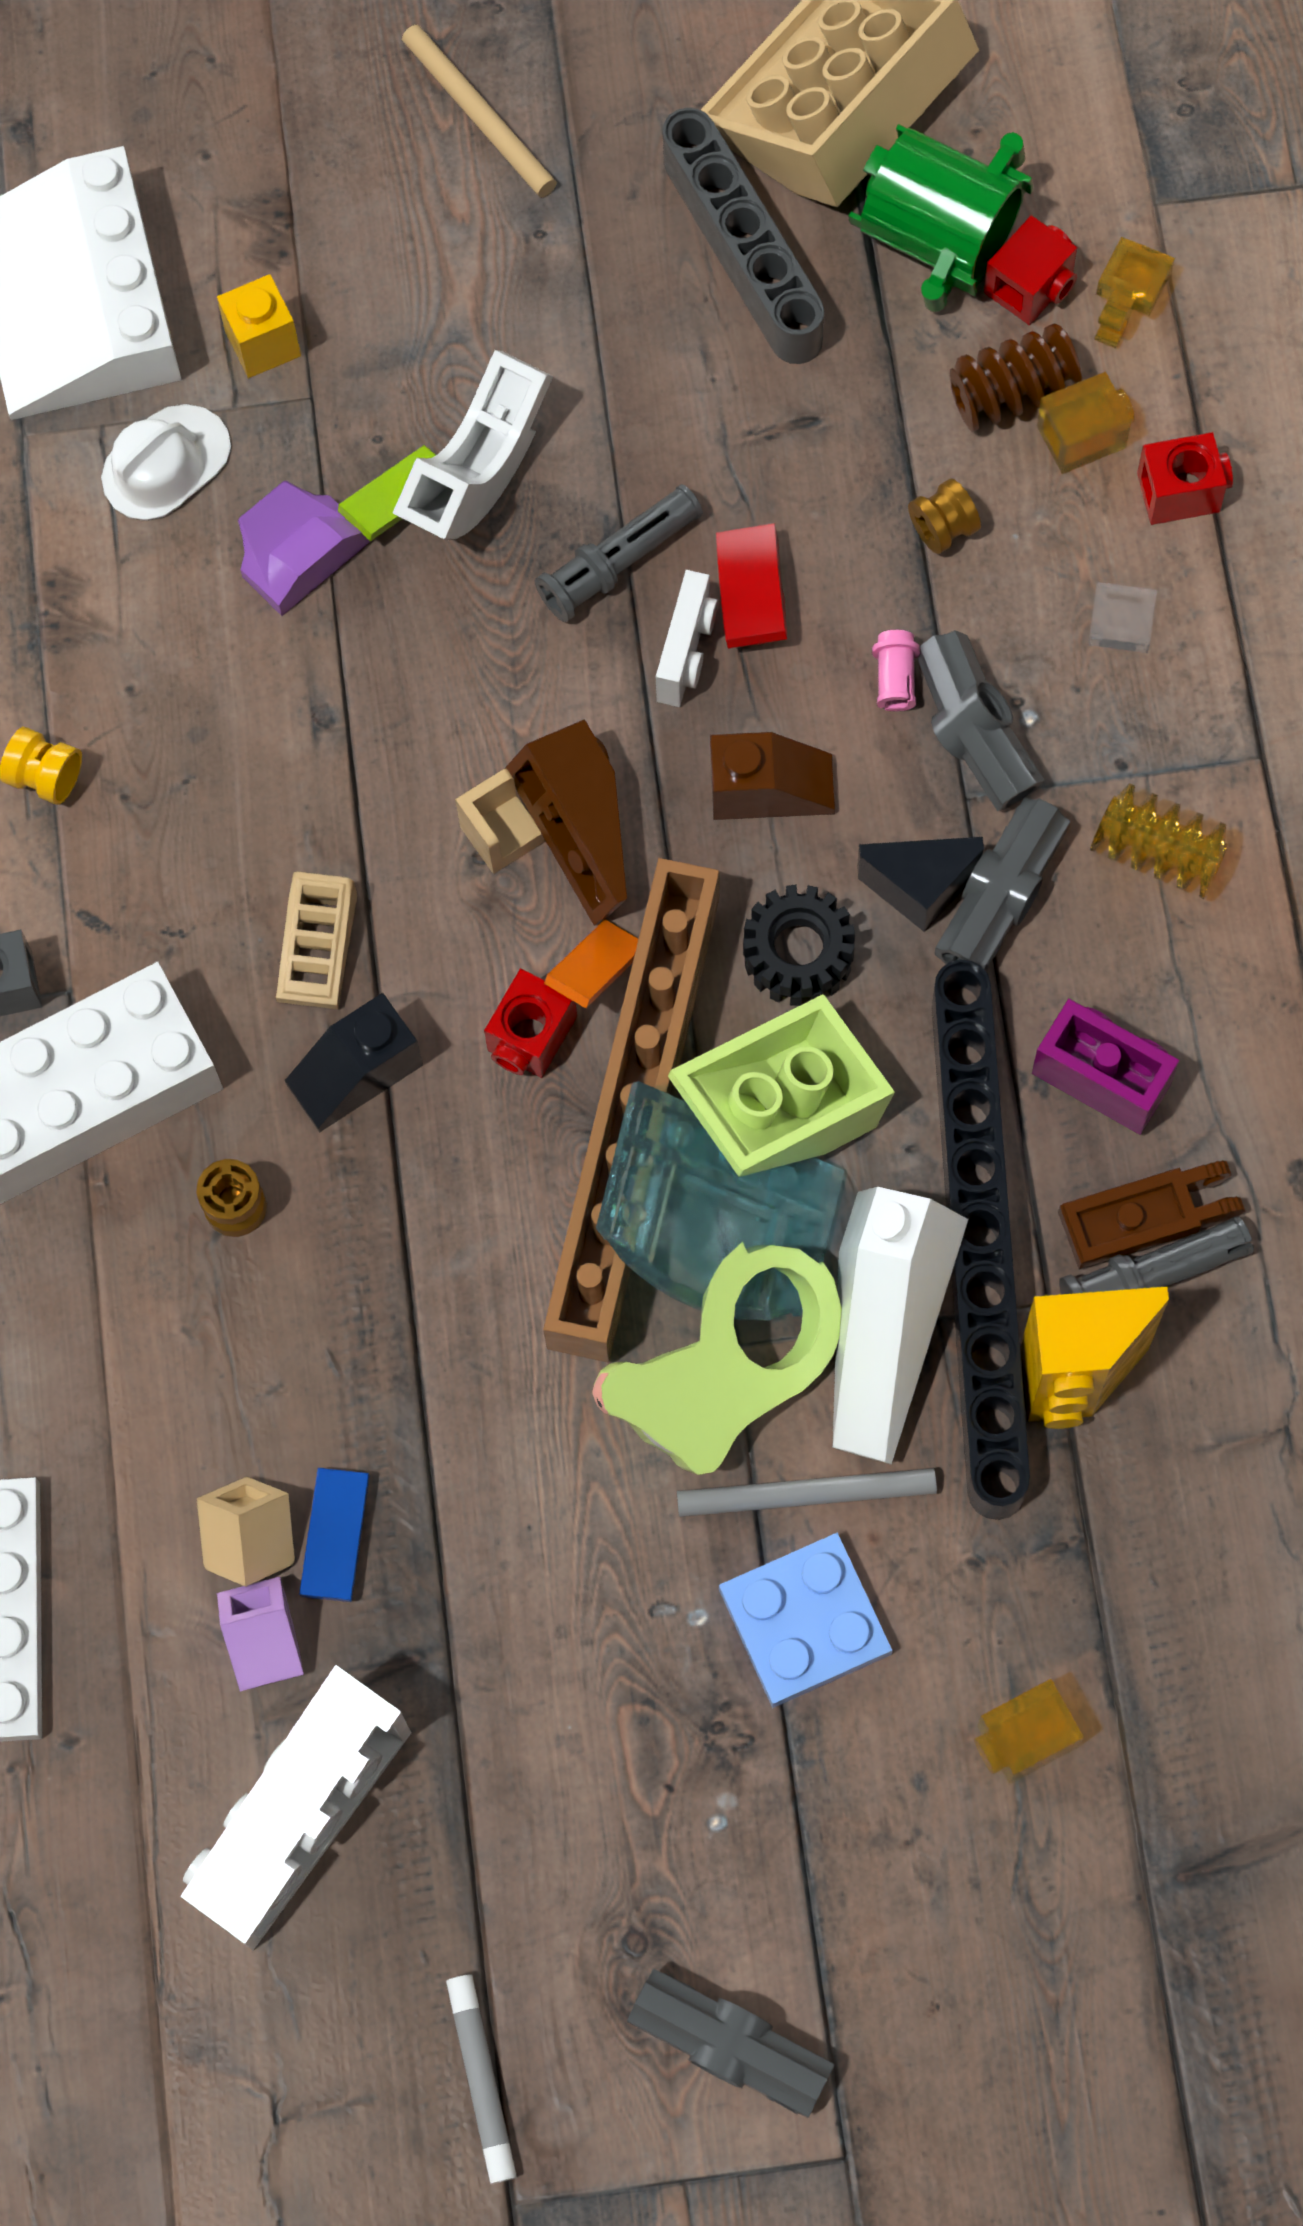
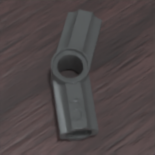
[918,630,1045,811]

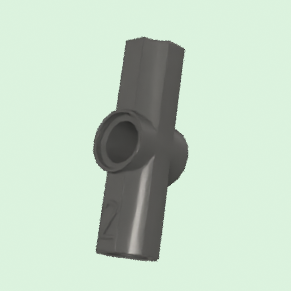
[934,797,1070,971]
[627,1968,835,2118]

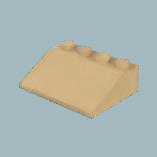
[701,0,979,207]

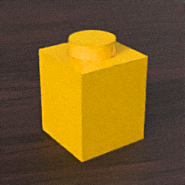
[216,274,301,379]

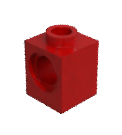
[1137,432,1233,525]
[484,968,578,1078]

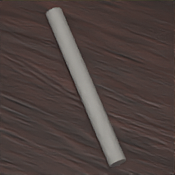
[677,1468,937,1517]

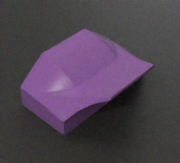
[238,480,370,616]

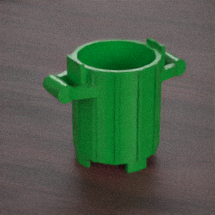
[849,124,1034,312]

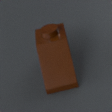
[710,732,835,820]

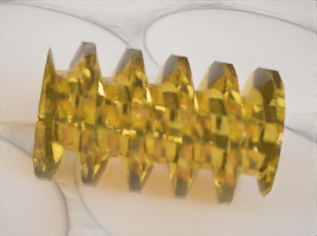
[1090,783,1228,899]

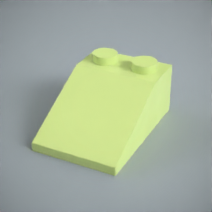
[668,994,895,1177]

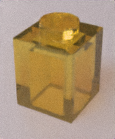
[1037,371,1135,474]
[974,1679,1084,1785]

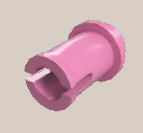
[872,630,920,711]

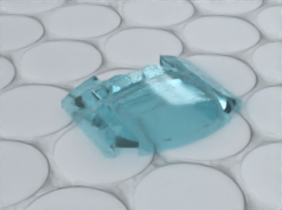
[596,1081,844,1321]

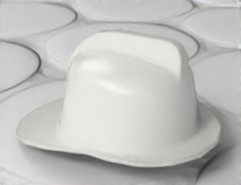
[101,404,231,521]

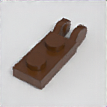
[1058,1160,1245,1270]

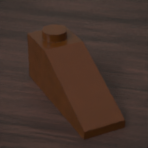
[504,719,627,926]

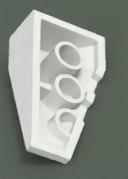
[833,1187,968,1464]

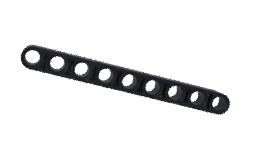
[931,959,1030,1520]

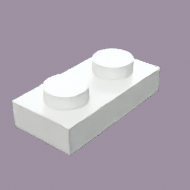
[656,570,718,707]

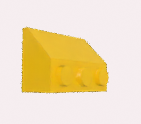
[1020,1287,1169,1429]

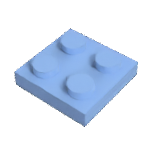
[719,1533,892,1708]

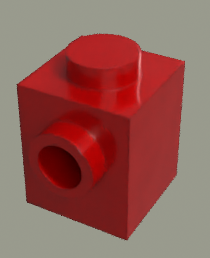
[984,215,1077,326]

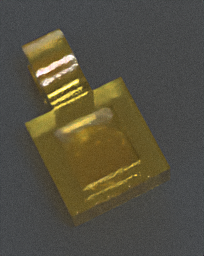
[1094,237,1175,348]

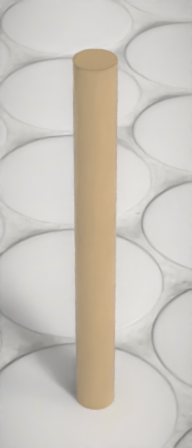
[402,25,557,198]

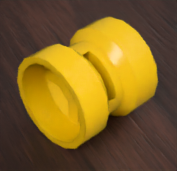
[0,726,82,805]

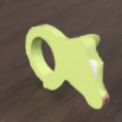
[592,1242,842,1475]

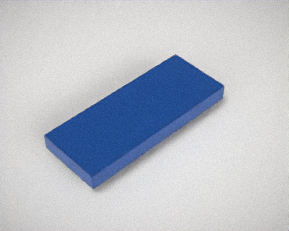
[299,1468,370,1603]

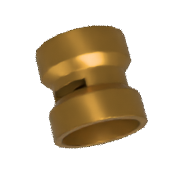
[196,1159,267,1237]

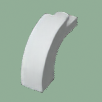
[393,350,553,539]

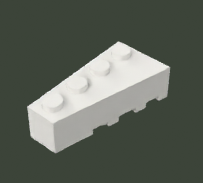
[181,1665,411,1950]

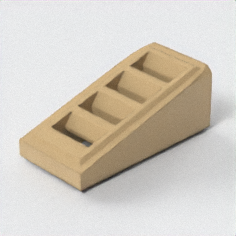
[276,872,357,1010]

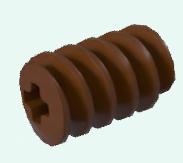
[949,323,1083,432]

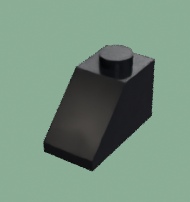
[285,993,423,1133]

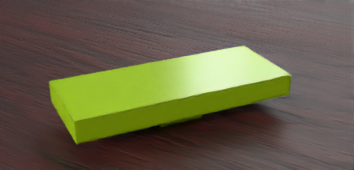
[338,445,436,542]

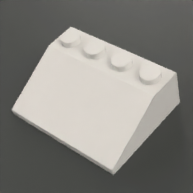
[0,146,182,420]

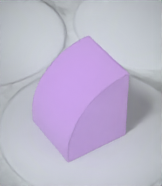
[217,1576,304,1691]

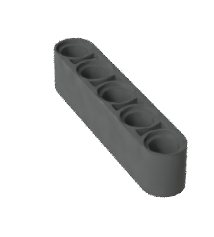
[663,107,824,364]

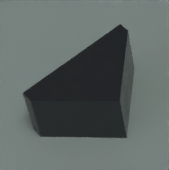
[857,837,984,932]

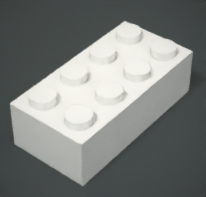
[0,962,223,1204]

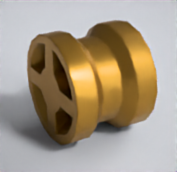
[908,478,981,554]

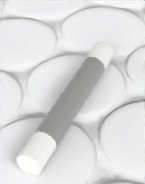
[446,1974,517,2184]

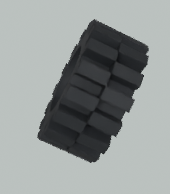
[743,884,855,1006]

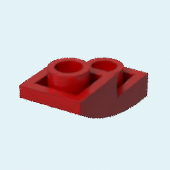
[716,523,787,649]

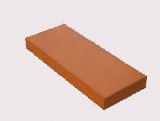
[544,919,639,1008]

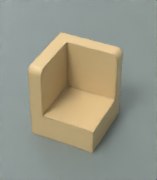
[455,769,544,874]
[197,1477,295,1587]

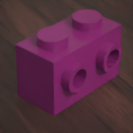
[1031,998,1179,1135]

